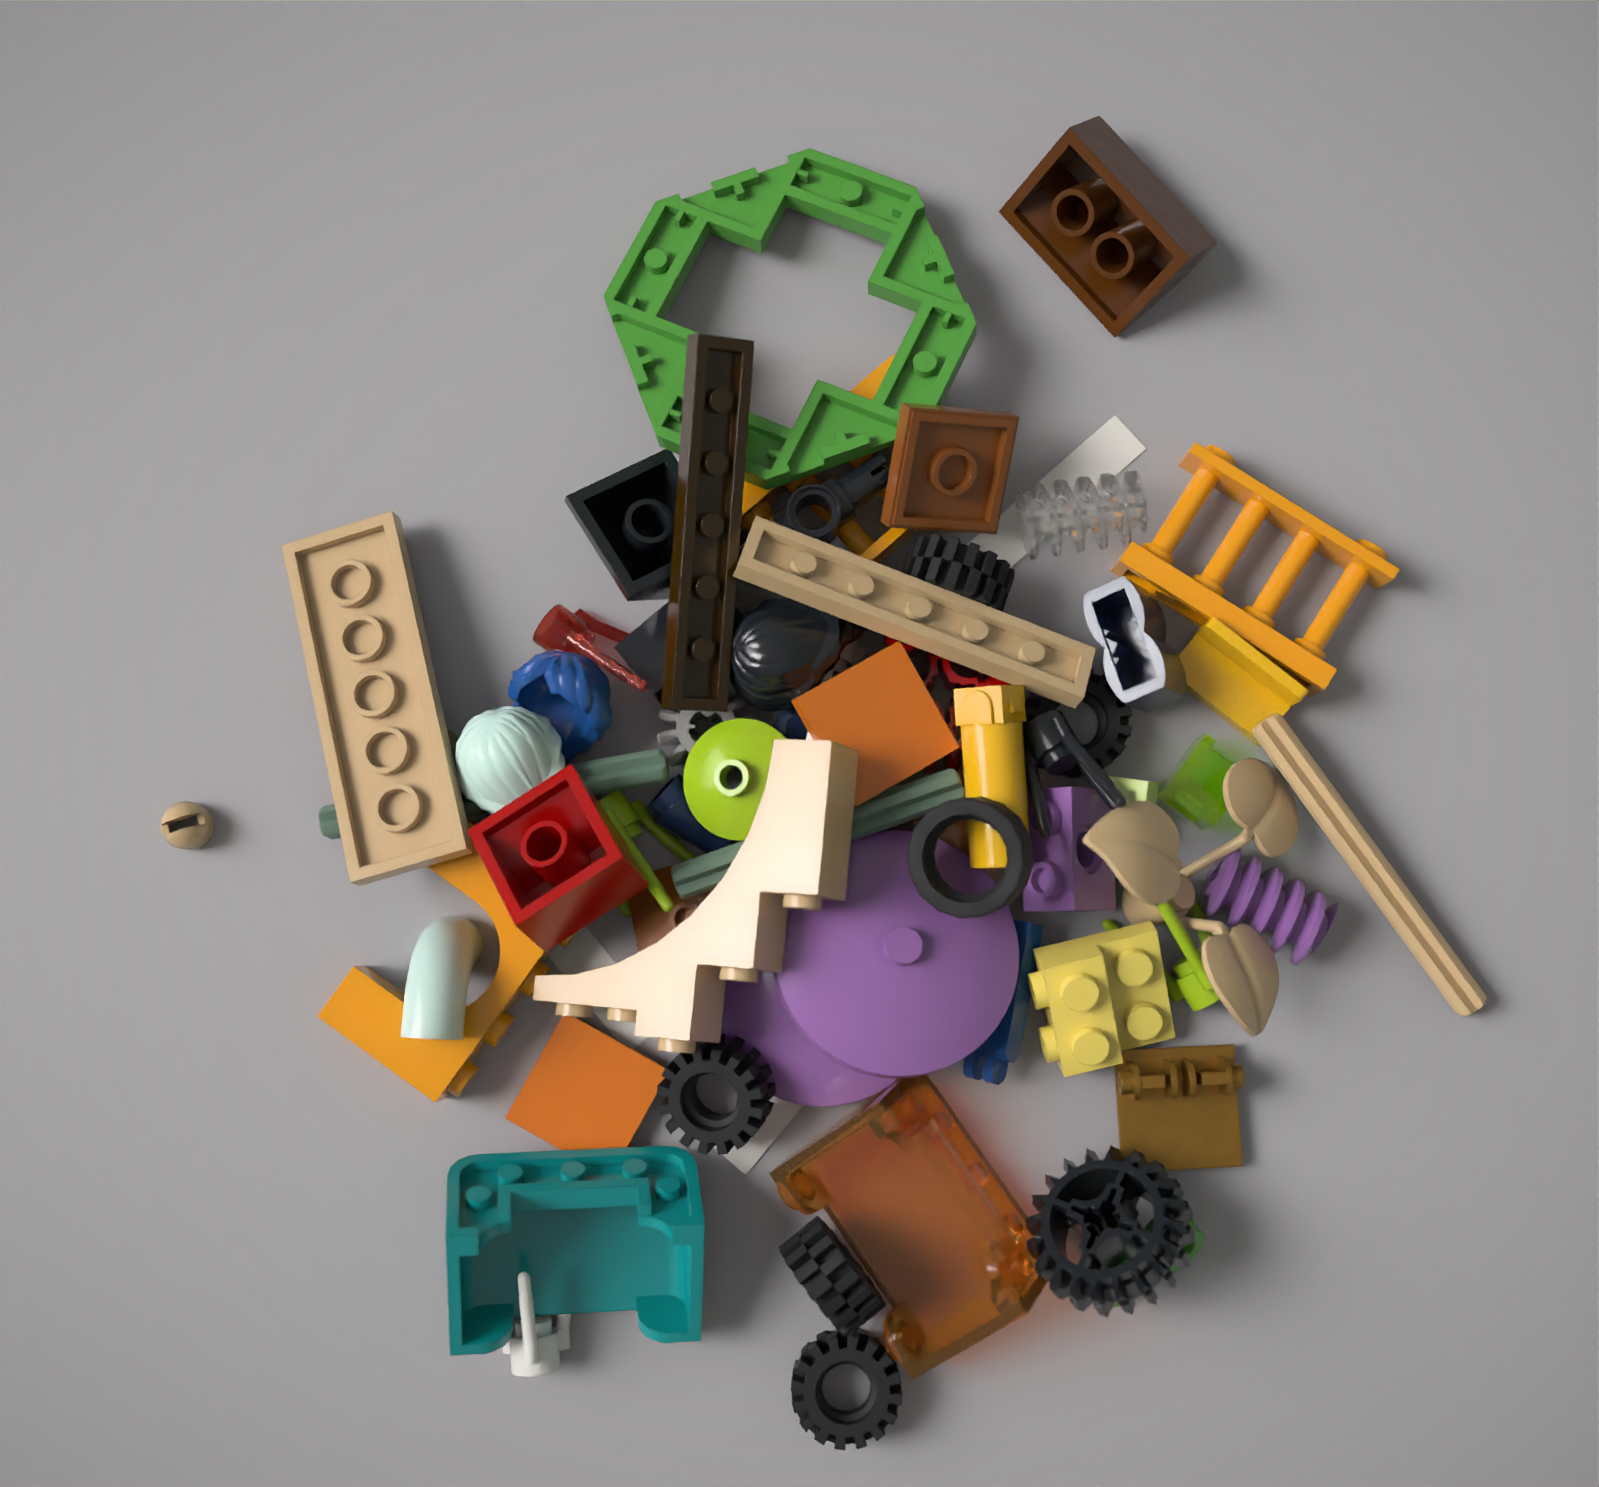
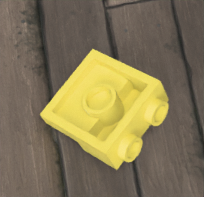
[1027,921,1176,1077]

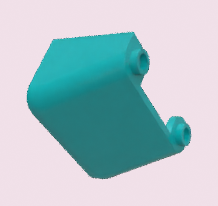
[445,1146,705,1356]

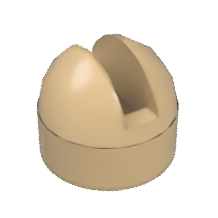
[161,801,214,850]

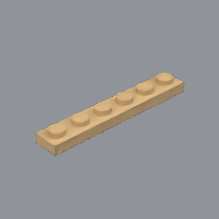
[733,516,1096,709]

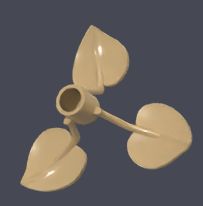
[1082,758,1299,1037]

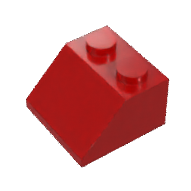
[467,763,650,952]

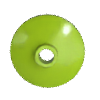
[683,718,788,841]

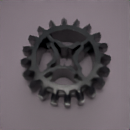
[1025,1145,1195,1318]

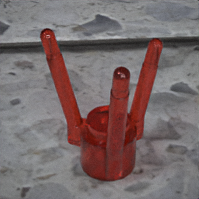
[533,604,648,693]

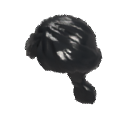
[730,598,868,712]

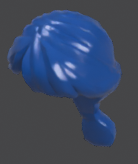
[508,650,613,764]

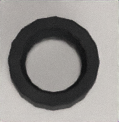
[907,796,1034,919]

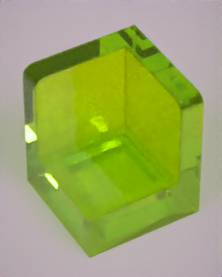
[1157,733,1233,830]

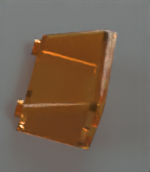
[769,1075,1048,1380]

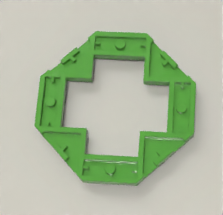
[603,148,977,490]

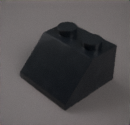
[565,449,679,601]

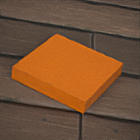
[791,641,959,807]
[505,1015,666,1150]

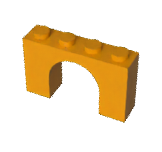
[317,819,580,1103]

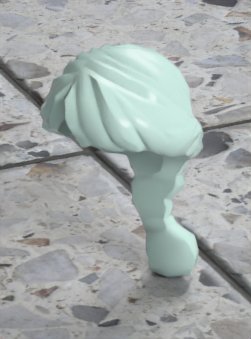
[455,705,565,814]

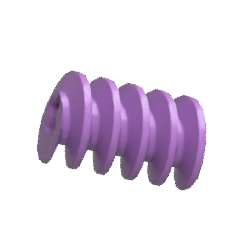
[1200,848,1339,966]

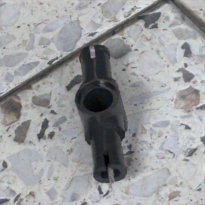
[738,451,890,584]

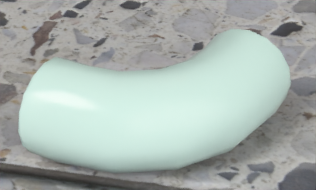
[401,915,484,1040]

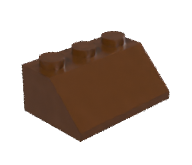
[999,115,1218,338]

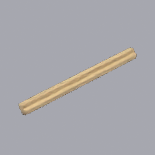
[1252,713,1487,1017]

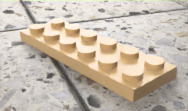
[282,511,474,886]

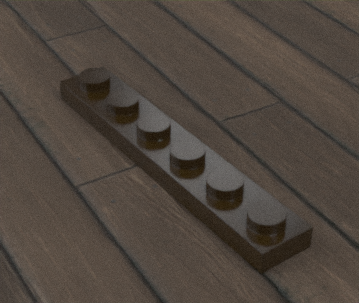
[661,333,754,712]

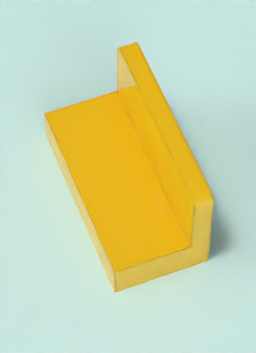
[1178,617,1309,745]

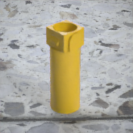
[953,685,1030,868]

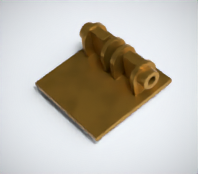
[1114,1044,1244,1171]

